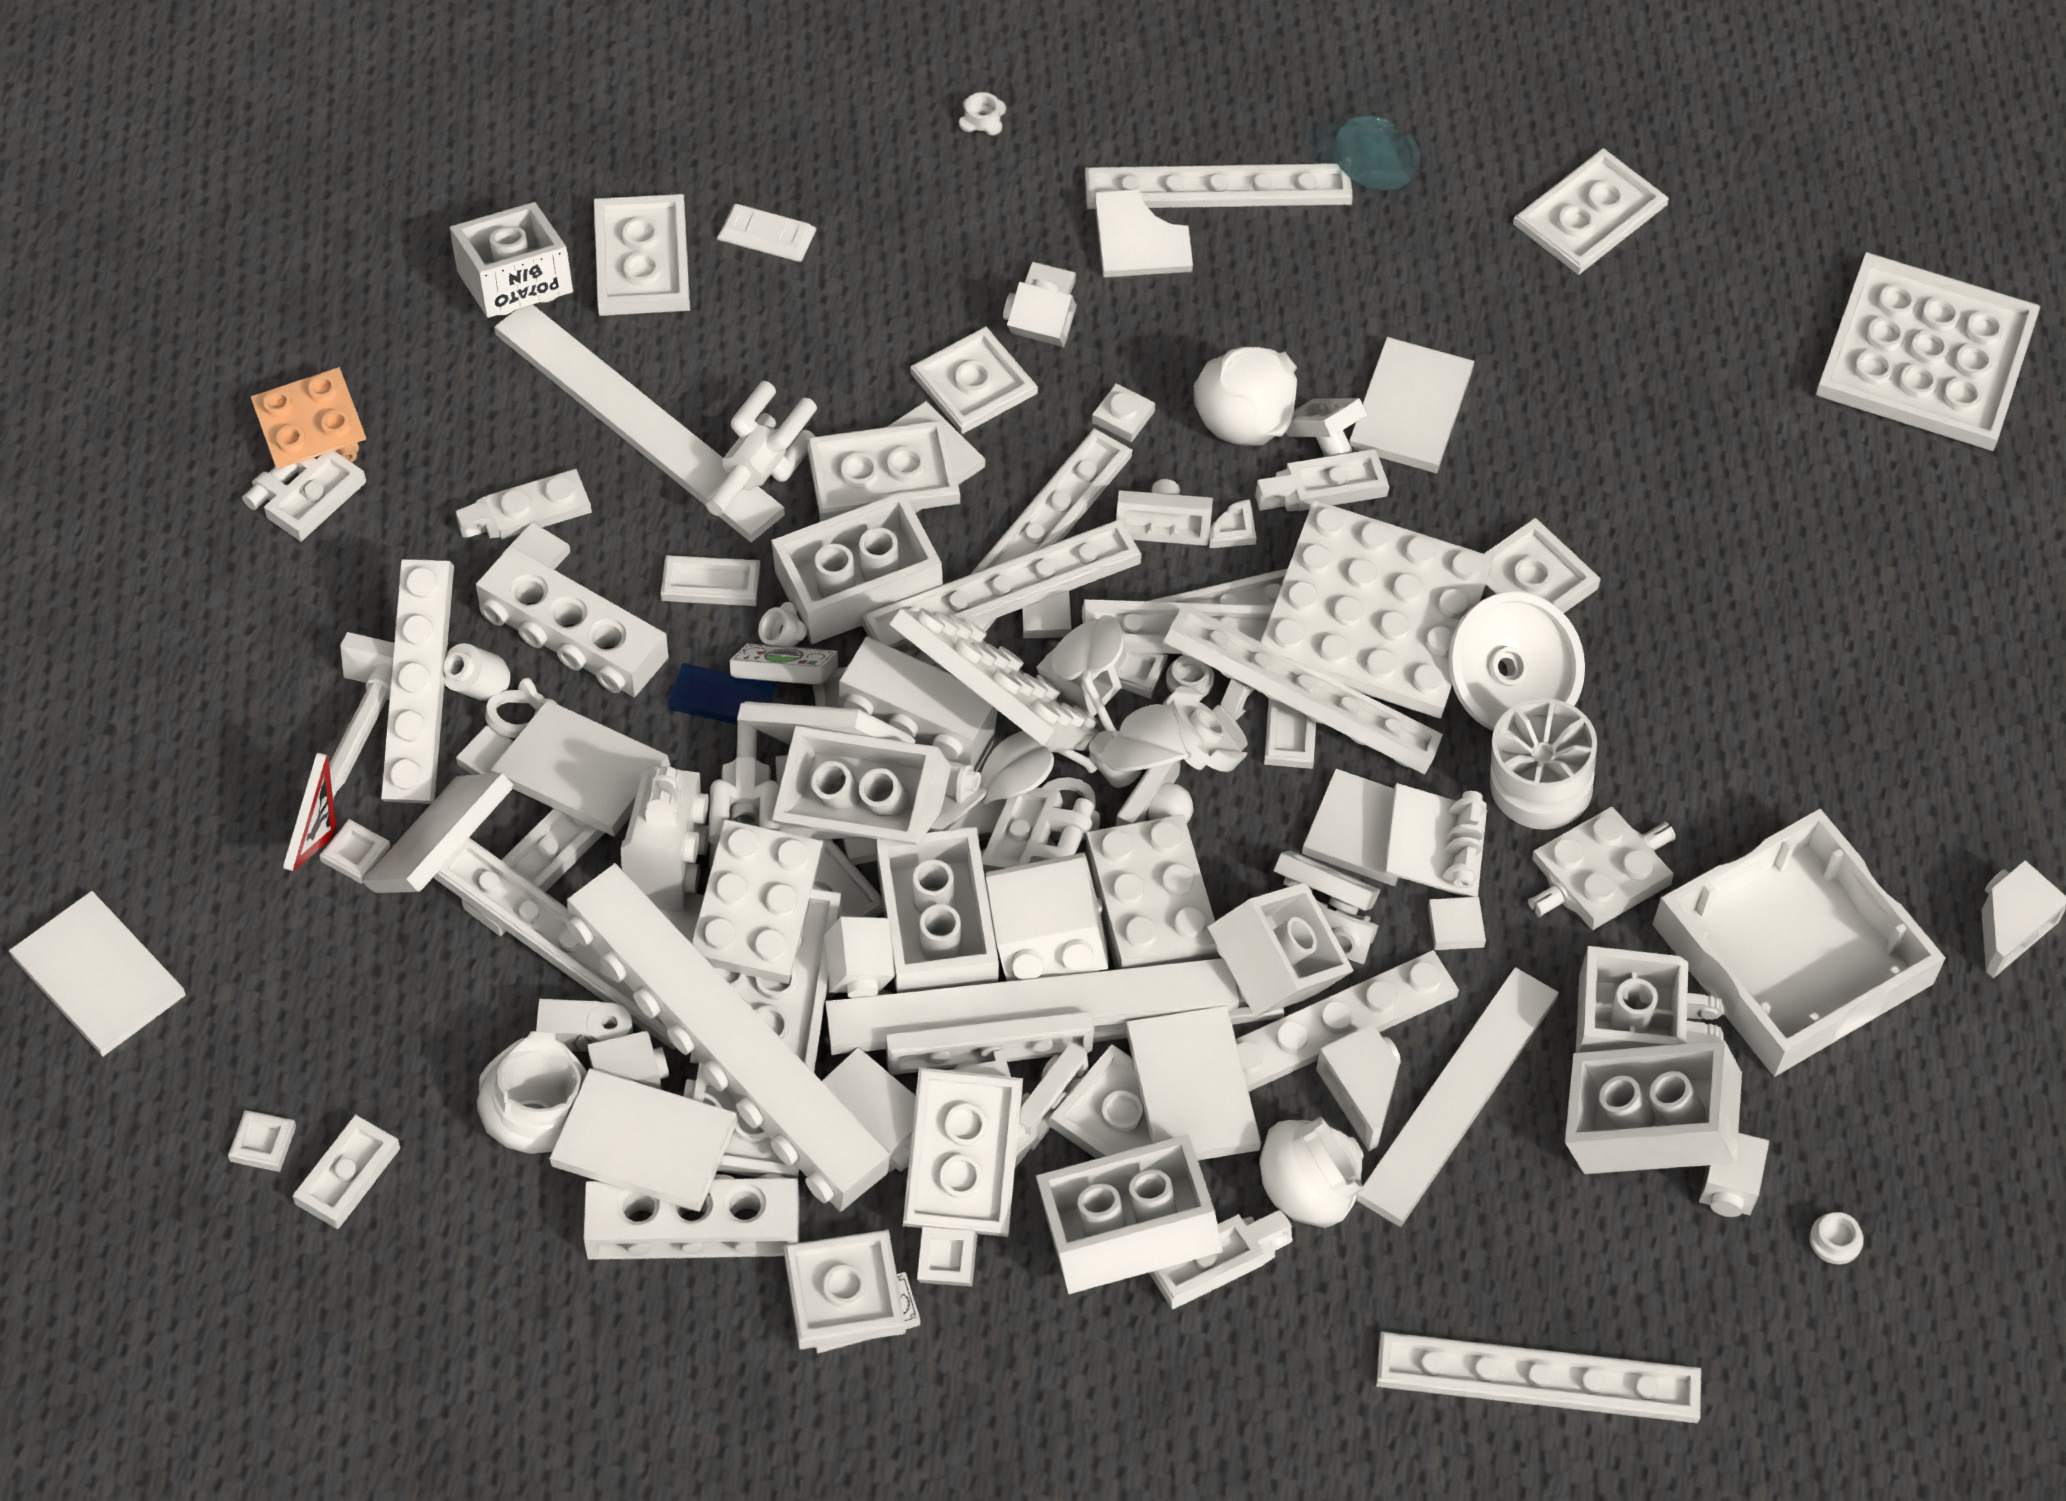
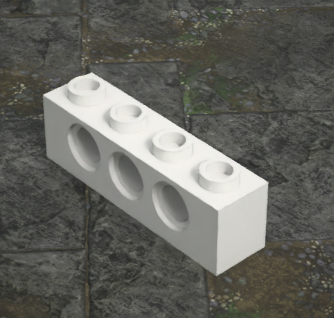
[476,545,669,698]
[584,1173,799,1259]

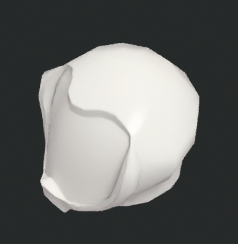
[1194,347,1297,446]
[477,1031,588,1154]
[1259,1117,1364,1228]

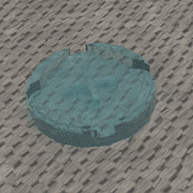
[1333,116,1420,190]

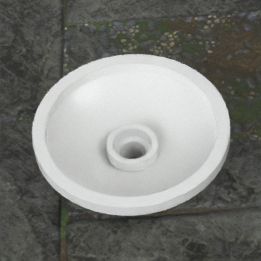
[1449,591,1585,731]

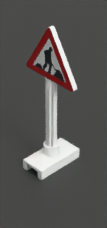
[284,632,395,871]

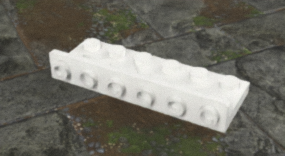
[684,889,841,1178]

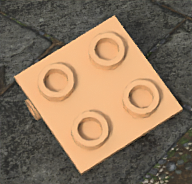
[251,367,367,469]

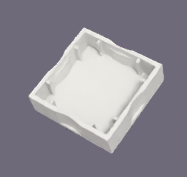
[1652,809,1945,1077]

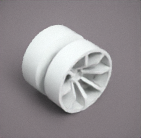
[1490,698,1597,830]

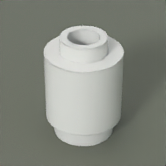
[443,643,510,701]

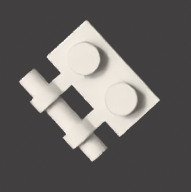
[242,451,366,542]
[982,787,1095,875]

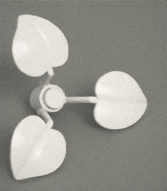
[979,615,1188,805]

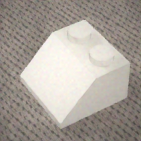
[986,852,1108,982]

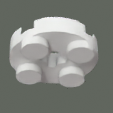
[1162,686,1248,772]

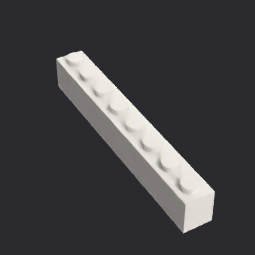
[566,863,890,1212]

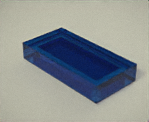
[668,663,776,725]

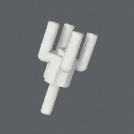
[706,381,817,516]
[708,720,780,869]

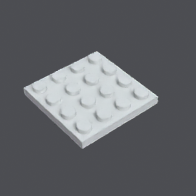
[1816,252,2040,451]
[1261,500,1495,719]
[889,608,1100,751]

